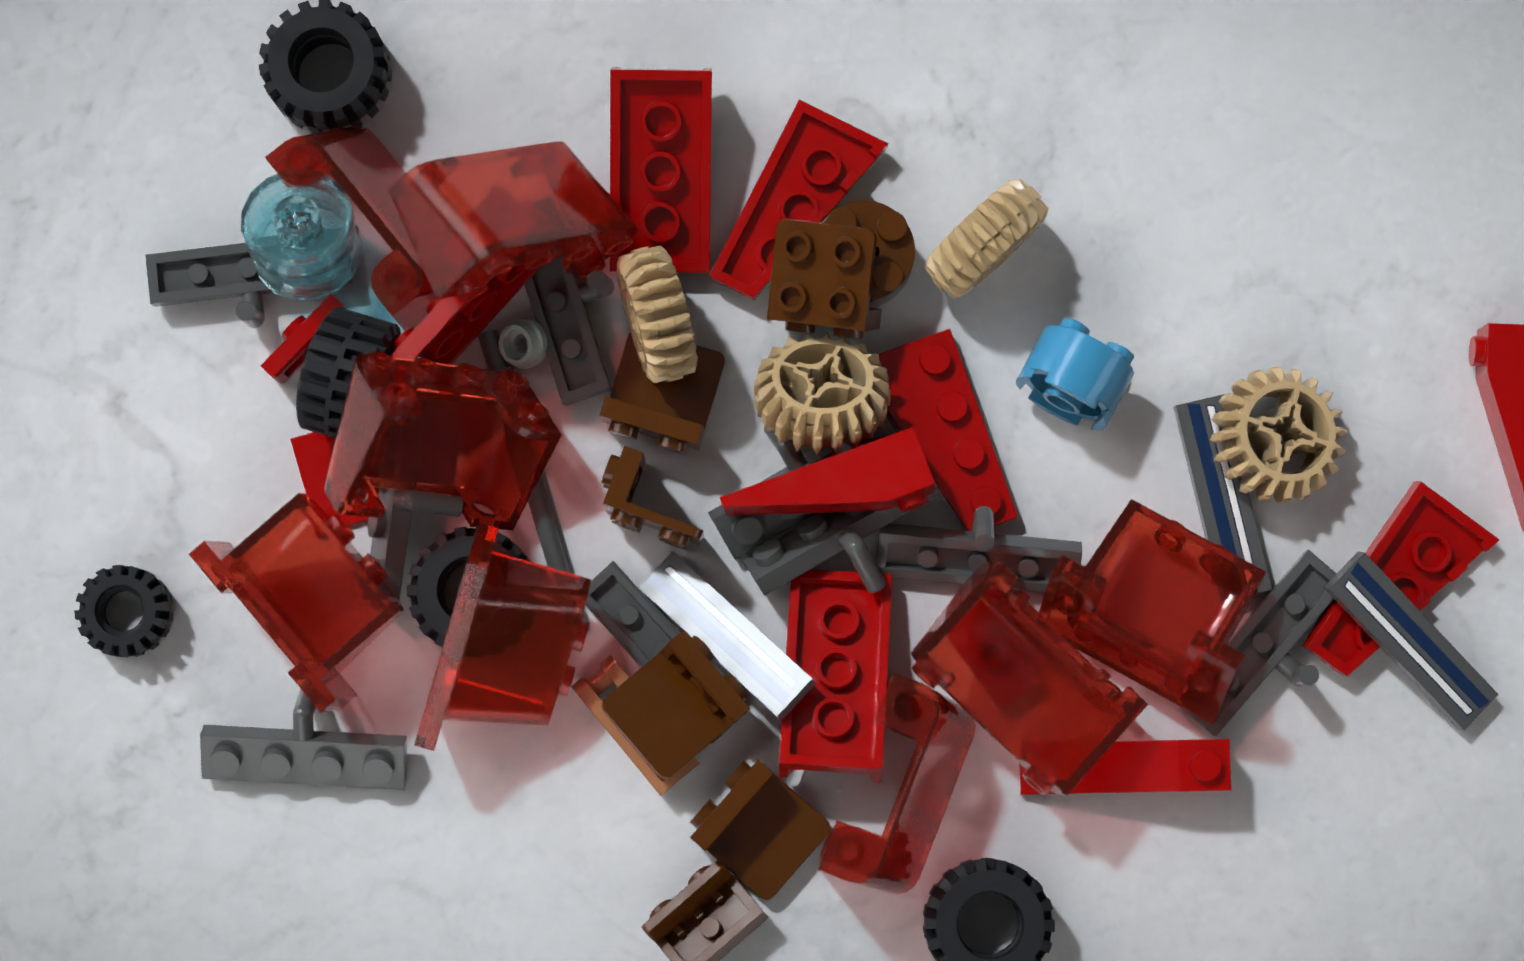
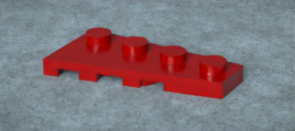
[709,99,889,301]
[878,329,1018,531]
[1301,481,1500,677]

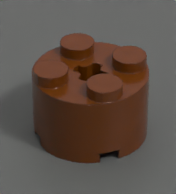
[822,200,915,308]

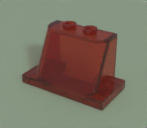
[189,493,404,712]
[1034,499,1266,725]
[414,523,591,751]

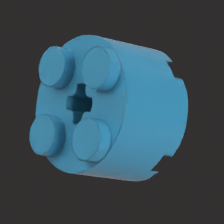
[1016,318,1134,430]

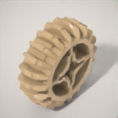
[925,179,1049,299]
[616,246,698,383]
[753,332,891,455]
[1210,367,1348,504]

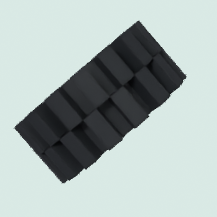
[74,565,174,658]

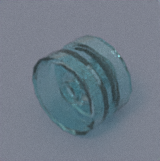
[241,169,362,301]

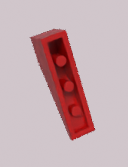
[1469,323,1524,531]
[719,427,935,516]
[1019,739,1232,795]

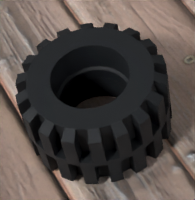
[259,0,392,135]
[296,307,401,446]
[407,526,539,656]
[923,858,1055,961]

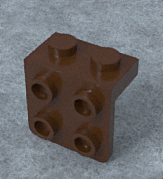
[767,219,882,339]
[599,332,725,454]
[601,446,704,550]
[602,630,750,779]
[690,760,830,900]

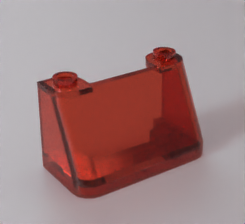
[265,126,463,331]
[910,560,1149,796]

